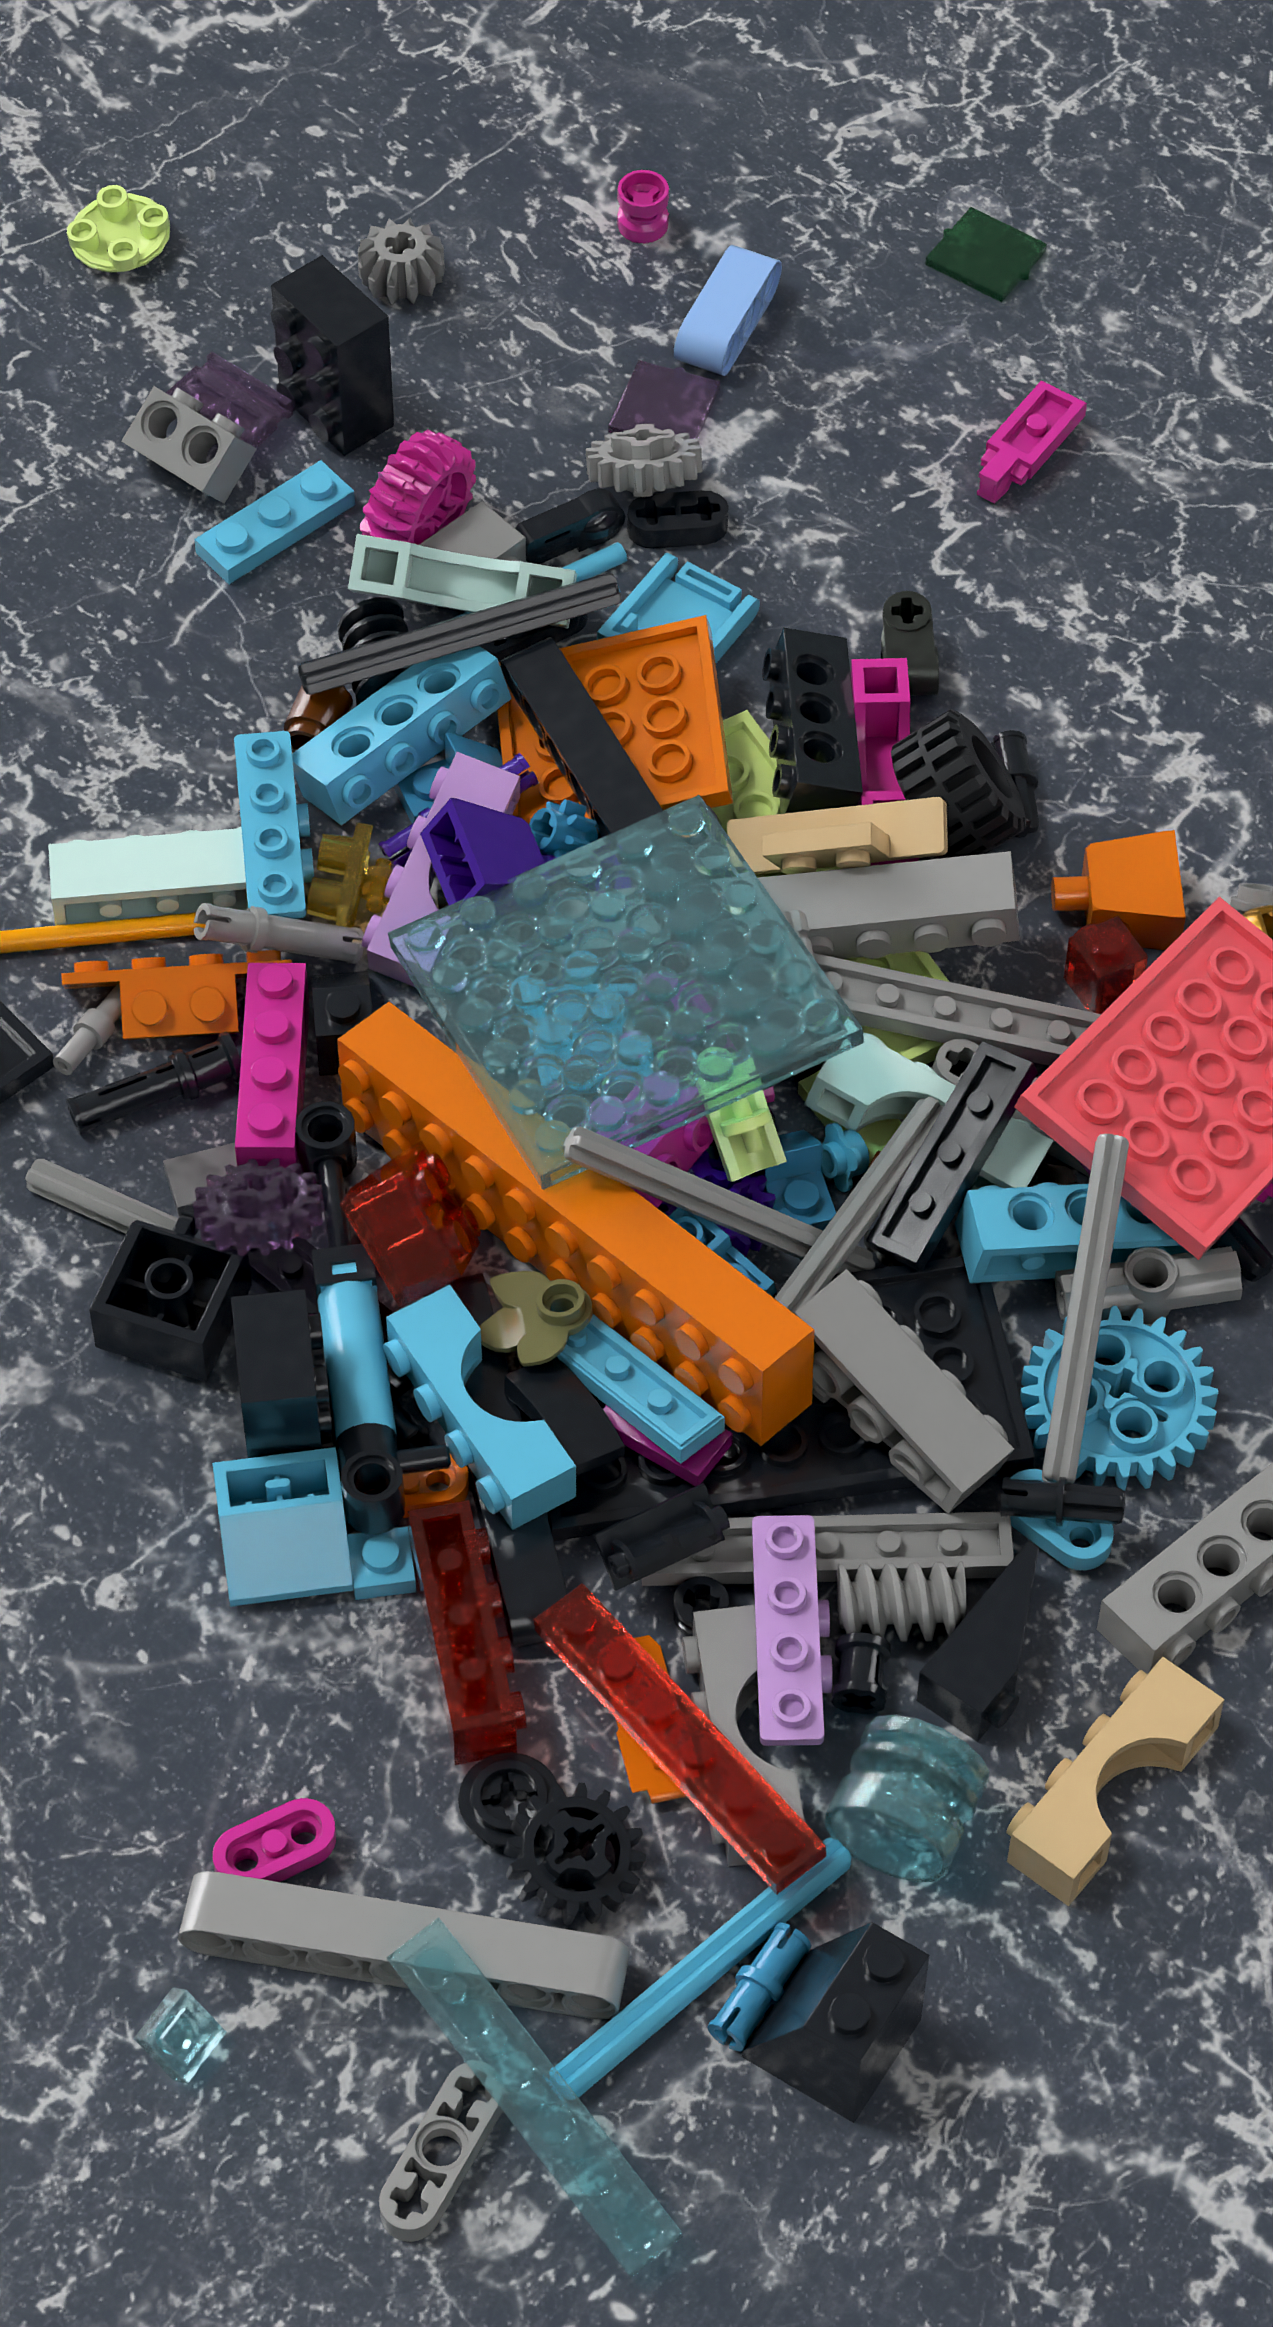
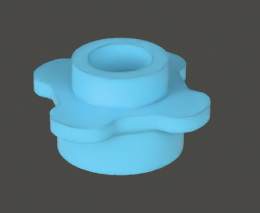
[821,1123,869,1192]

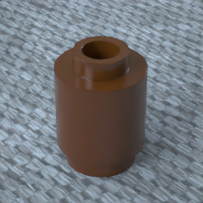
[284,685,353,753]

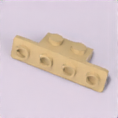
[727,797,948,877]

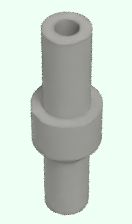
[53,984,121,1075]

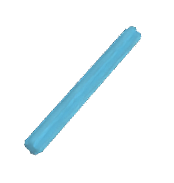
[549,1837,852,2102]

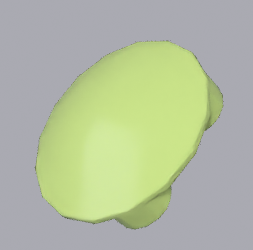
[67,185,170,272]

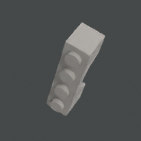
[682,1605,806,1867]

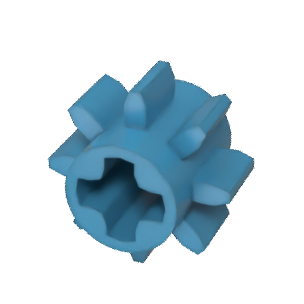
[529,799,598,870]

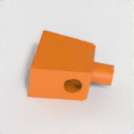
[1051,830,1186,950]

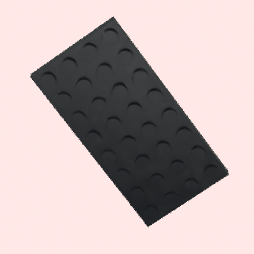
[516,1256,1035,1541]

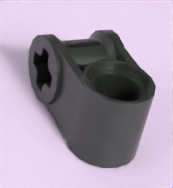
[880,591,939,696]

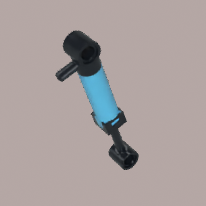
[295,1101,451,1534]

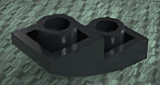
[504,1357,625,1476]

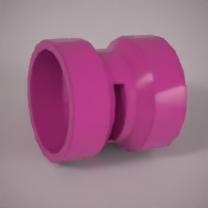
[617,170,669,244]

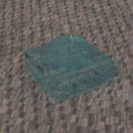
[133,1988,227,2083]

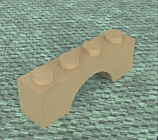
[1006,1656,1224,1906]

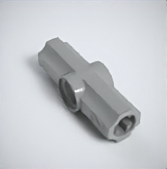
[1054,1246,1243,1324]

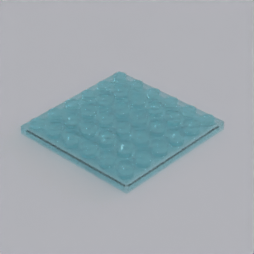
[388,795,864,1190]

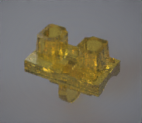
[307,822,393,928]

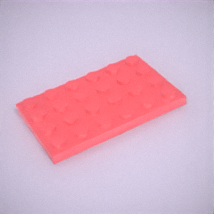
[1014,897,1273,1260]

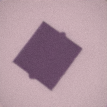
[608,360,720,439]

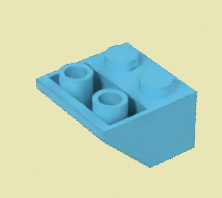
[212,1447,354,1607]

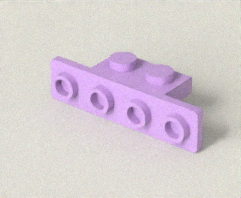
[752,1515,832,1746]

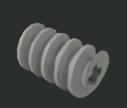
[837,1561,966,1642]

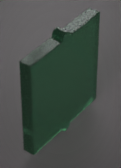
[925,207,1047,303]

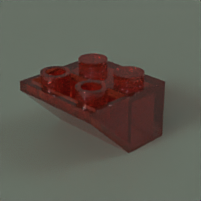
[340,1141,481,1308]

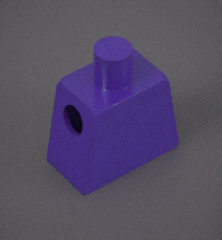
[420,798,562,920]

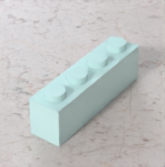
[48,827,248,926]

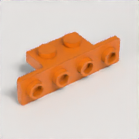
[61,950,293,1040]

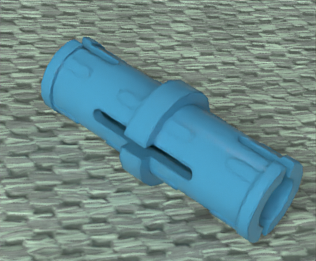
[707,1922,812,2051]

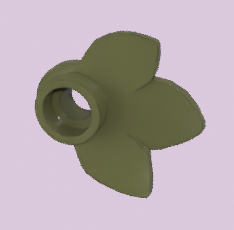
[479,1271,593,1367]

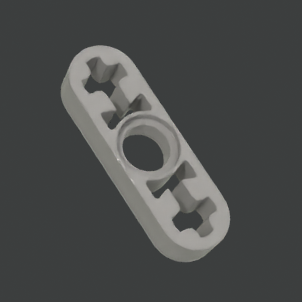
[379,2062,504,2242]

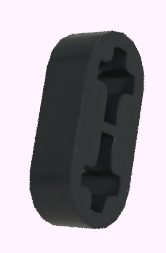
[627,490,729,549]

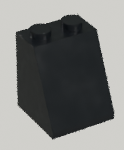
[742,1922,930,2123]

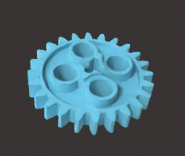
[1020,1306,1218,1491]

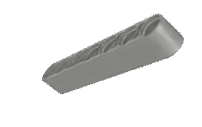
[178,1871,630,2019]

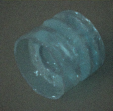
[824,1715,990,1882]

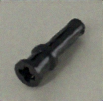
[66,1031,241,1135]

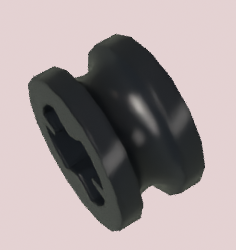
[673,1576,729,1636]

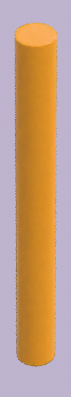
[0,912,206,954]

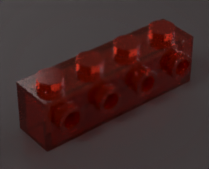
[408,1500,527,1765]

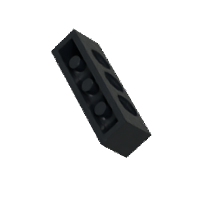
[762,627,863,814]

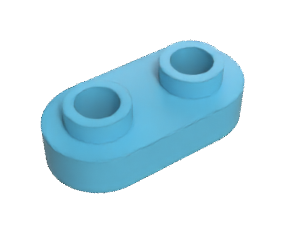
[1010,1469,1114,1570]

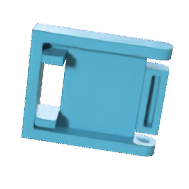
[597,553,760,663]

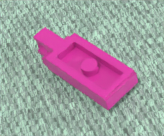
[977,381,1087,504]

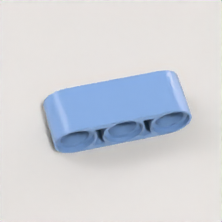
[674,245,782,376]

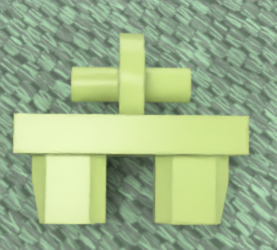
[694,1060,787,1182]

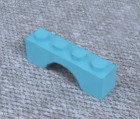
[383,1285,576,1530]

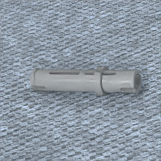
[194,903,364,964]

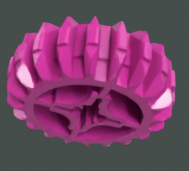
[360,429,476,545]

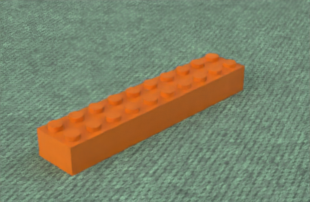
[337,1002,815,1446]

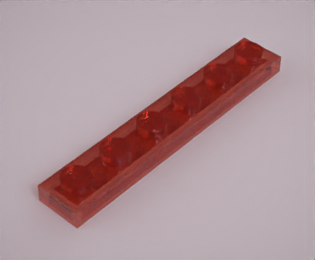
[533,1583,827,1895]

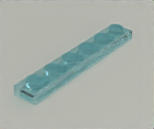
[386,1917,683,2278]

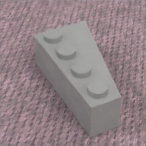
[794,1269,1014,1513]

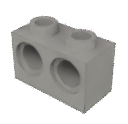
[121,386,257,504]

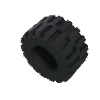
[891,709,1026,857]

